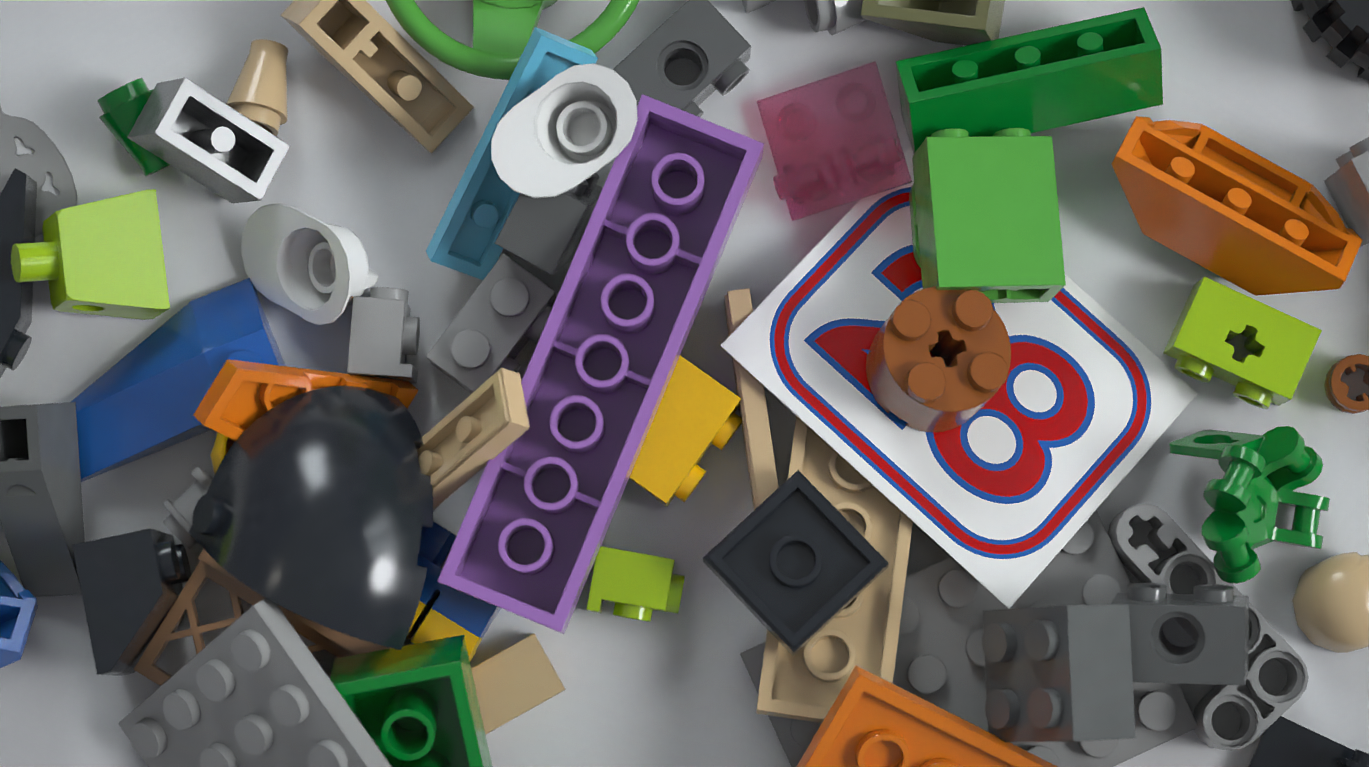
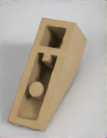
[281,0,474,153]

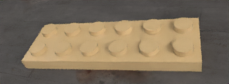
[756,415,913,723]

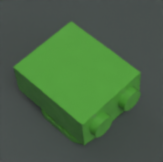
[909,128,1066,303]

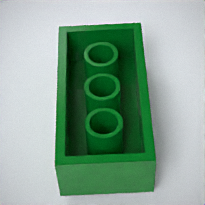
[330,635,492,767]

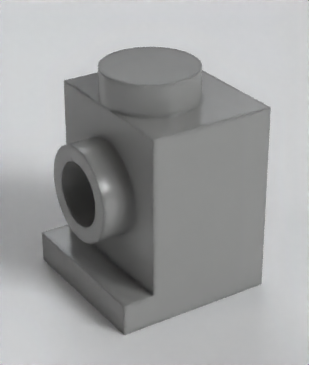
[347,287,420,384]

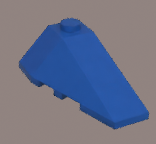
[71,278,286,482]

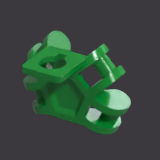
[1169,426,1330,584]

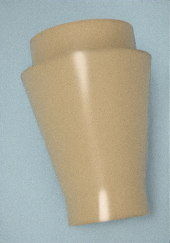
[226,39,289,136]

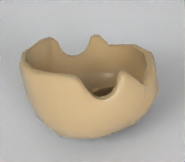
[1292,552,1369,653]

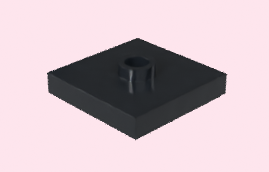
[703,470,889,656]

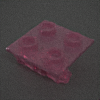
[756,61,912,221]

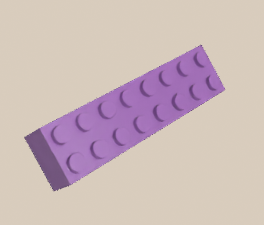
[438,94,764,634]

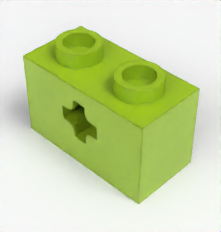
[1163,277,1322,409]

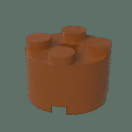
[866,286,1011,432]

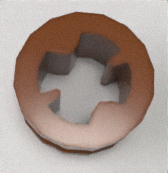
[1324,354,1369,414]

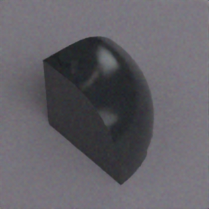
[189,386,433,650]

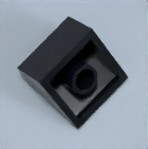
[73,528,191,676]

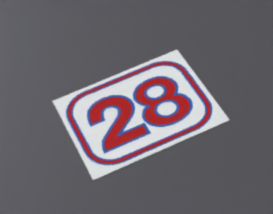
[720,147,1198,609]

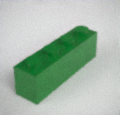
[895,7,1163,154]

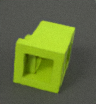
[586,546,685,622]

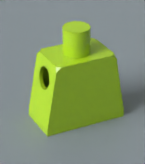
[11,189,170,320]

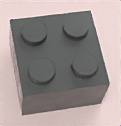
[982,604,1136,742]

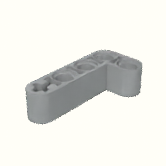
[1108,504,1309,750]

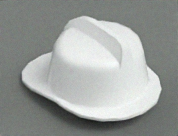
[491,64,638,198]
[241,203,379,326]

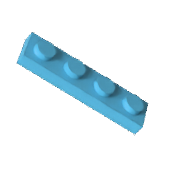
[426,27,598,280]

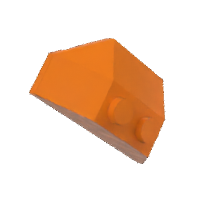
[1111,116,1362,296]

